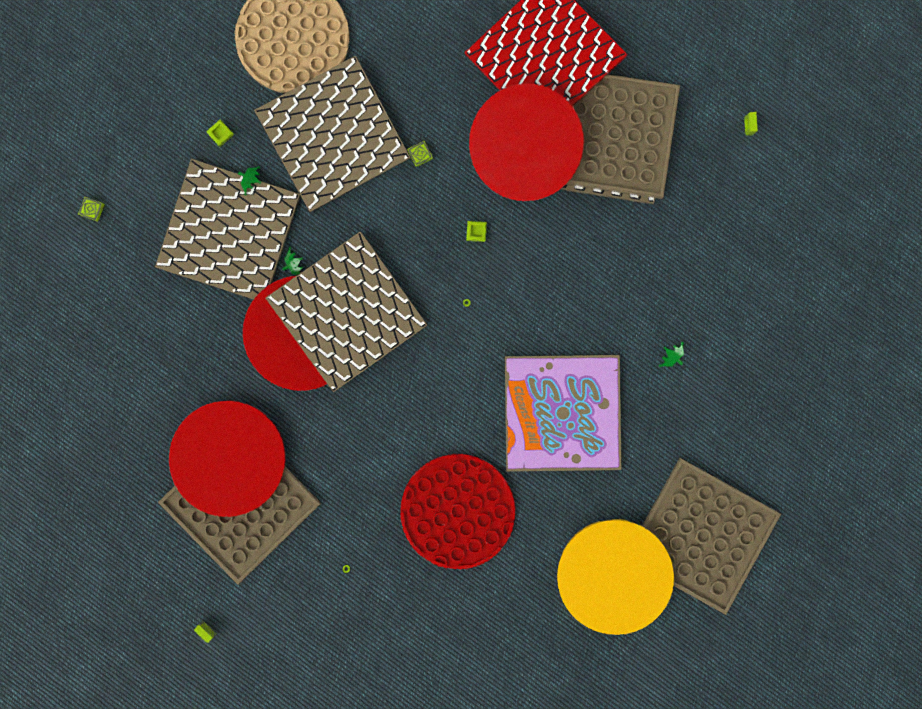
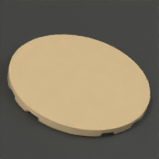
[235,0,349,93]

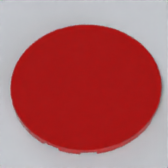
[469,83,584,201]
[243,276,327,391]
[169,401,286,517]
[400,454,515,569]

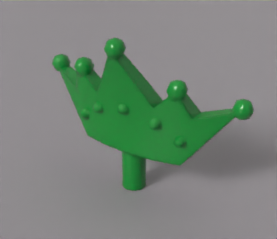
[238,166,261,196]
[282,247,303,275]
[659,342,684,367]

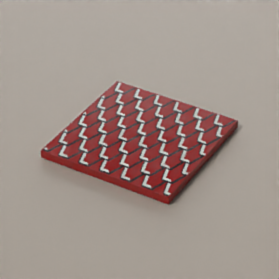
[465,0,627,106]

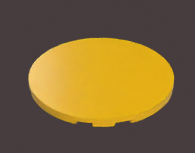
[557,519,674,635]

